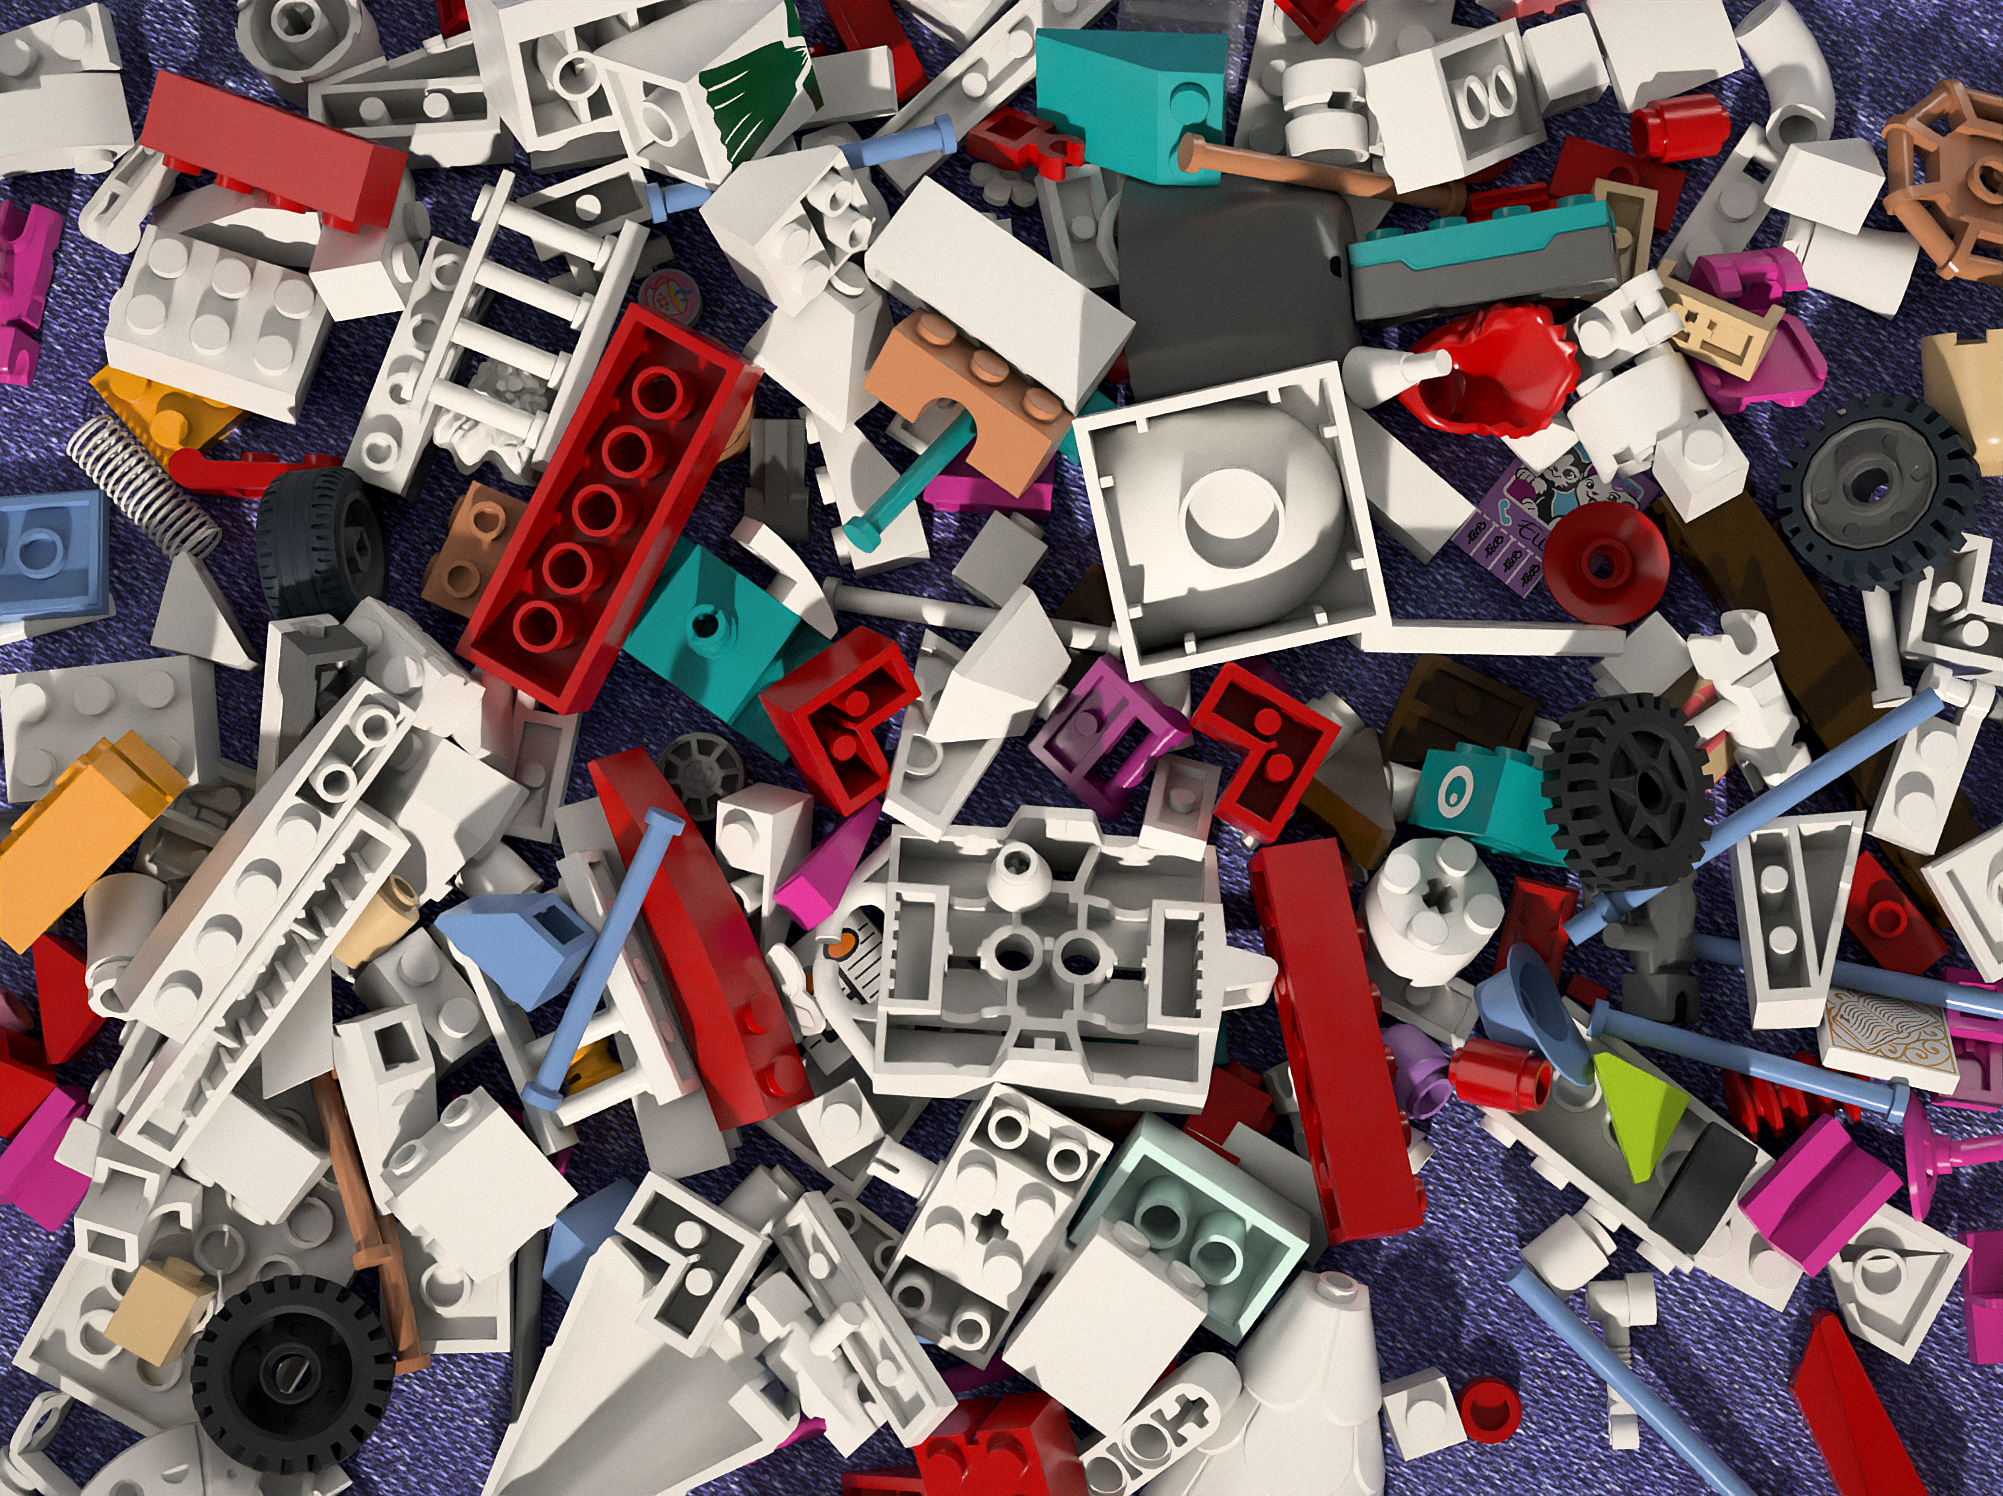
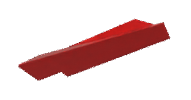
[1787,1308,1929,1496]

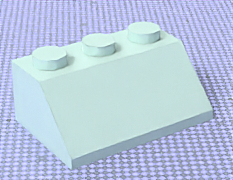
[1069,1111,1311,1347]

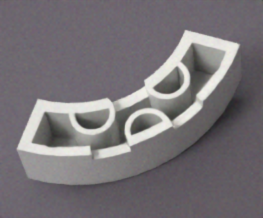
[0,73,135,180]

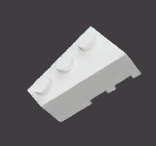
[308,30,514,170]

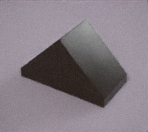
[1294,728,1396,870]

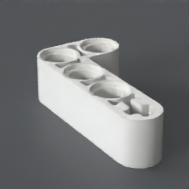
[1071,1352,1242,1496]

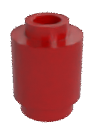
[1630,93,1731,164]
[1448,1037,1553,1115]

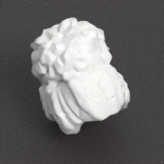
[433,357,558,487]

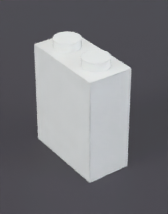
[1002,1215,1209,1439]

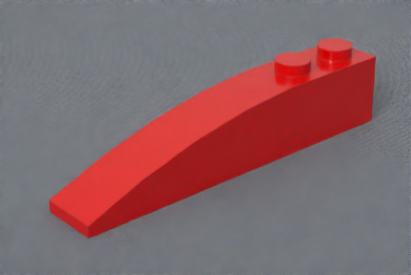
[587,746,815,1132]

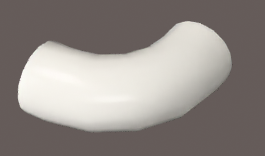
[1733,0,1836,157]

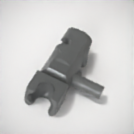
[1602,868,1700,1024]

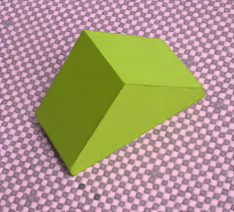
[1591,1052,1692,1184]

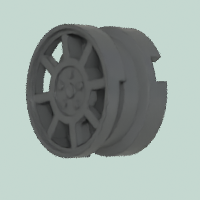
[656,732,749,825]

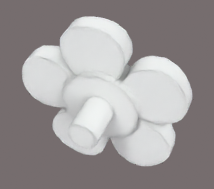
[969,161,1038,207]

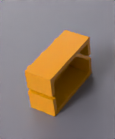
[0,729,190,955]

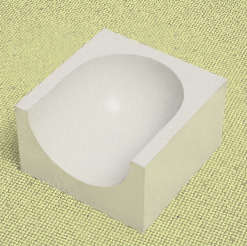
[1072,360,1392,682]

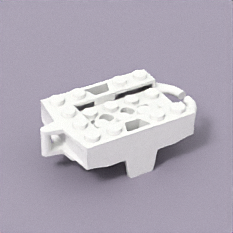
[812,805,1278,1115]

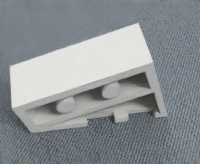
[1729,810,1867,1031]

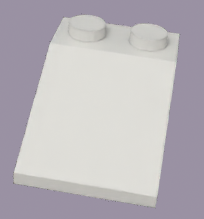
[1363,17,1548,194]

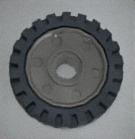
[1777,393,1983,592]

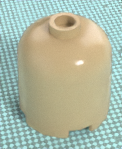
[1921,329,2003,477]

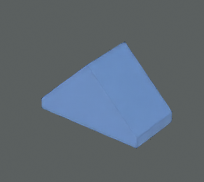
[543,1176,639,1304]

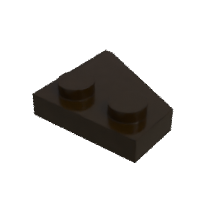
[1378,653,1540,763]

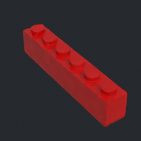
[1246,837,1426,1247]

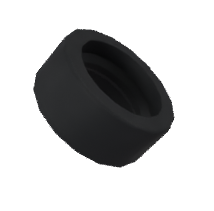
[1647,1121,1758,1255]

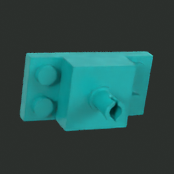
[621,535,833,766]

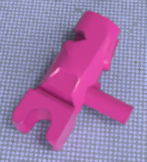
[0,200,65,386]

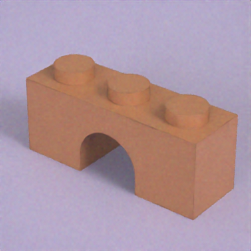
[861,307,1077,498]

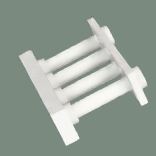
[400,169,650,473]
[447,848,703,1156]

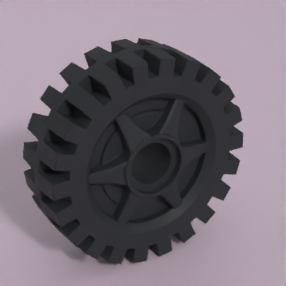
[1541,692,1716,892]
[190,1274,394,1476]

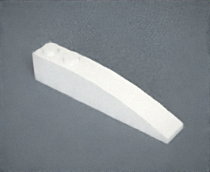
[115,799,411,1169]

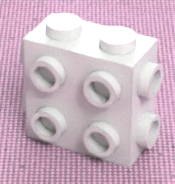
[379,1085,578,1285]

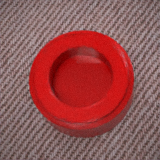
[1454,1375,1522,1444]

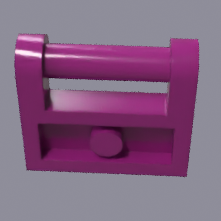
[1027,653,1193,822]

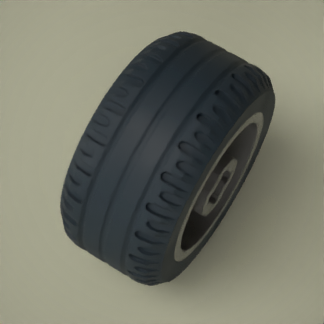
[256,466,390,625]

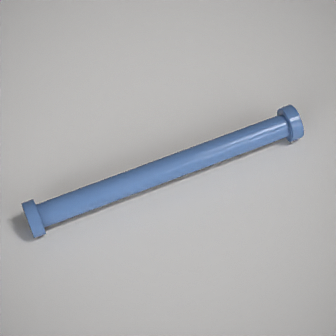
[644,114,957,224]
[520,806,686,1111]
[1586,998,1910,1124]

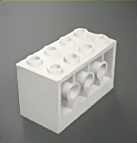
[465,0,700,153]

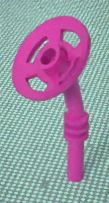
[1903,1090,2003,1222]

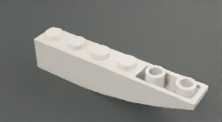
[113,676,419,1045]

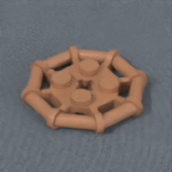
[1881,78,2003,288]

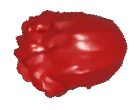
[1397,301,1582,439]

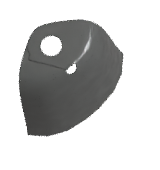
[1118,174,1364,403]

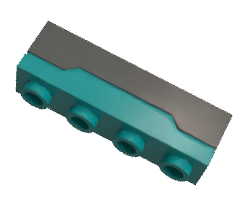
[1348,194,1623,330]

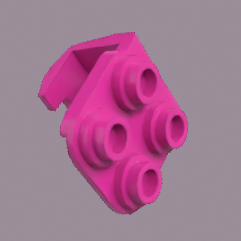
[1680,247,1828,414]

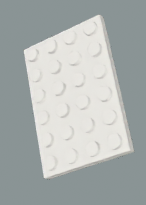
[12,1065,359,1437]

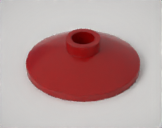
[1542,501,1670,627]

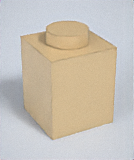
[102,1256,217,1368]

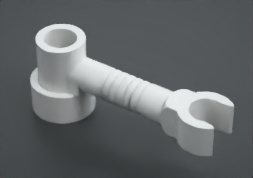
[1585,1272,1657,1449]

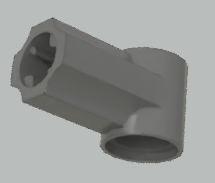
[744,417,812,543]

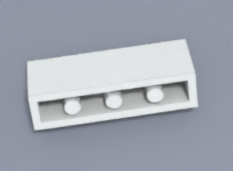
[864,175,1136,417]

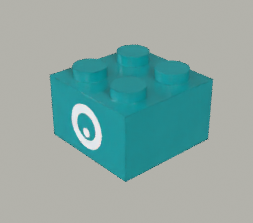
[1407,742,1569,868]

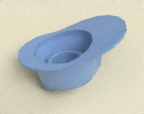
[1474,942,1595,1087]

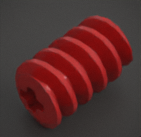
[1722,1049,1870,1144]

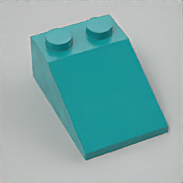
[1035,28,1229,187]

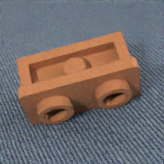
[420,480,528,619]

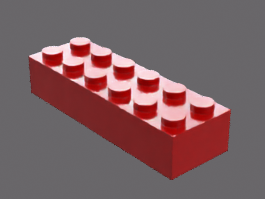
[454,302,765,716]

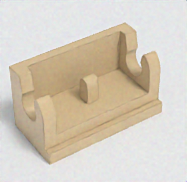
[1637,258,1786,381]

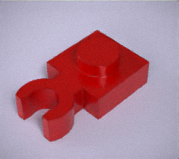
[967,106,1085,181]

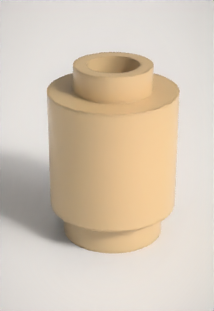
[332,873,420,969]

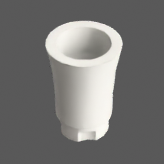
[1778,213,1920,321]
[83,873,168,1021]

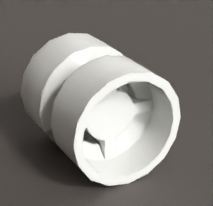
[1282,58,1370,167]

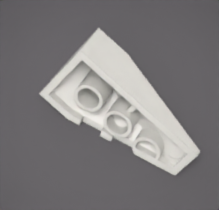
[331,725,531,984]

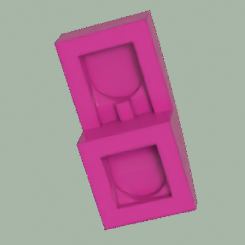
[1930,967,2003,1113]

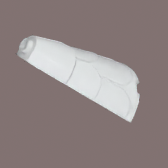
[481,1235,800,1496]
[1139,1270,1386,1496]

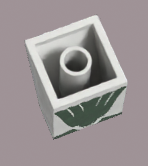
[591,0,824,191]

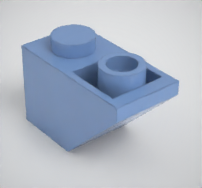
[433,893,599,1013]

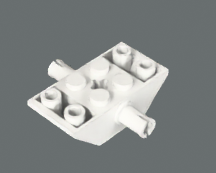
[866,1081,1113,1371]

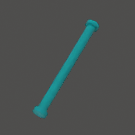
[843,408,977,553]

